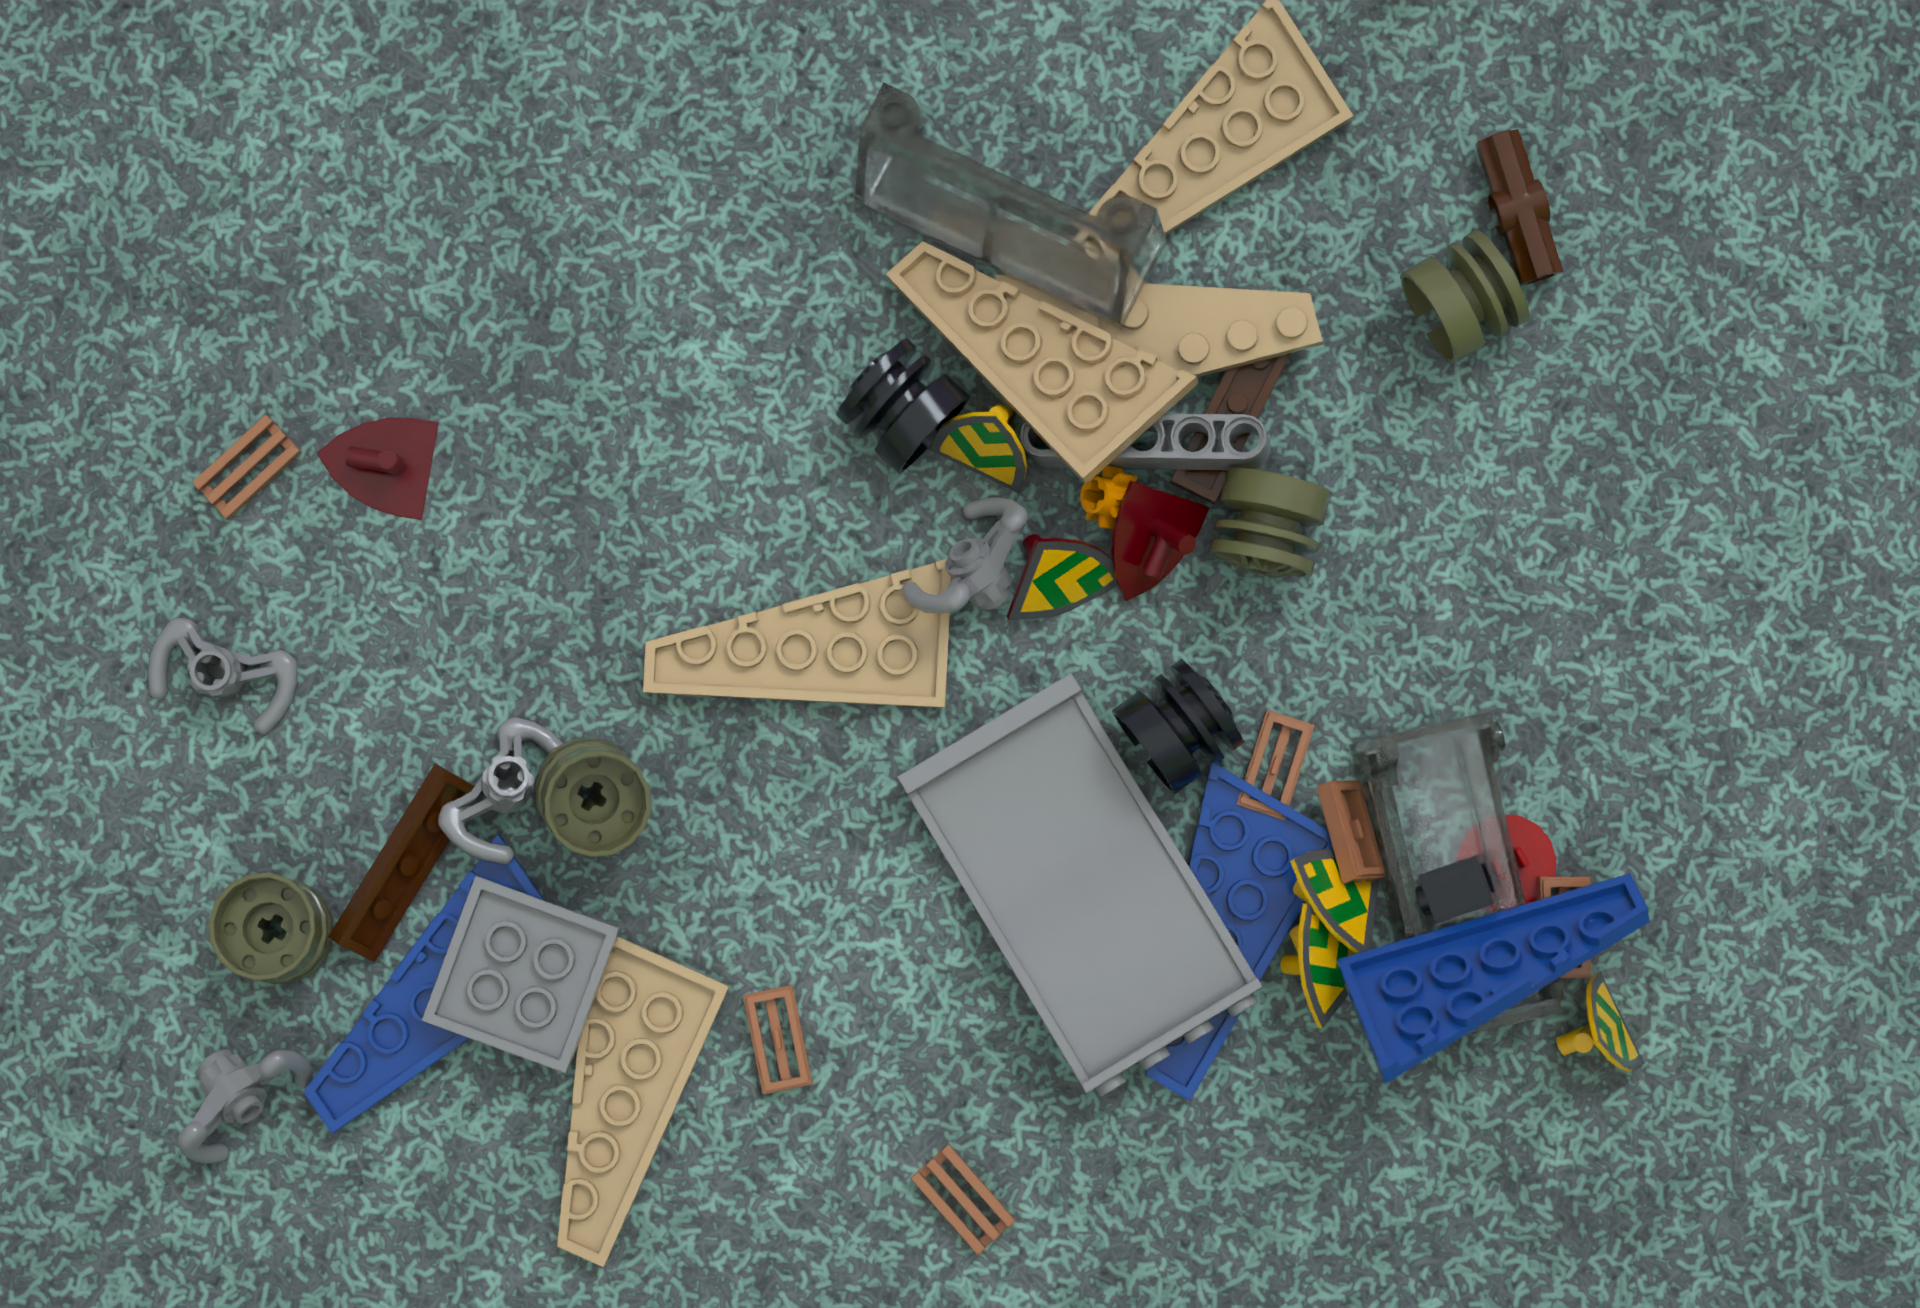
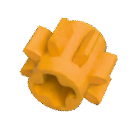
[1080,465,1137,530]

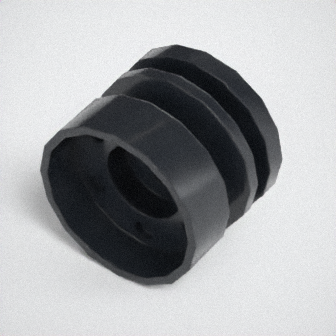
[836,338,970,474]
[1112,659,1245,795]

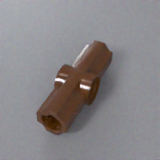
[1475,129,1563,286]

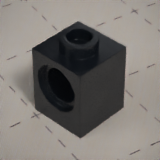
[1415,853,1500,924]

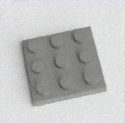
[422,876,621,1073]

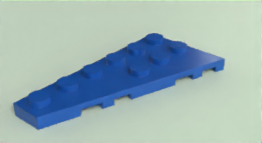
[1145,761,1334,1101]
[303,834,546,1134]
[1337,873,1649,1084]

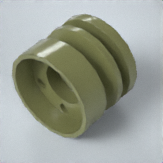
[1400,230,1530,364]
[1208,468,1331,578]
[534,737,651,857]
[209,872,333,985]

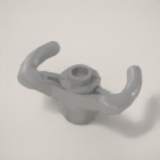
[901,497,1028,614]
[147,618,297,734]
[438,717,564,864]
[177,1049,313,1164]

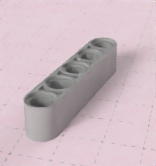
[1020,413,1271,470]

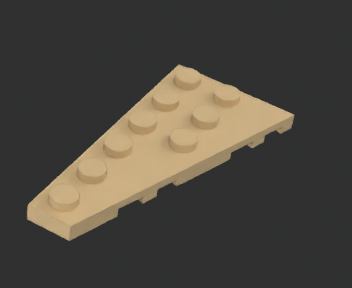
[1073,0,1353,276]
[886,241,1199,485]
[994,274,1323,377]
[643,559,952,708]
[557,936,730,1267]

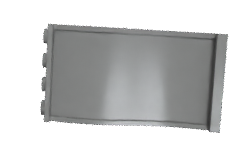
[897,673,1263,1097]

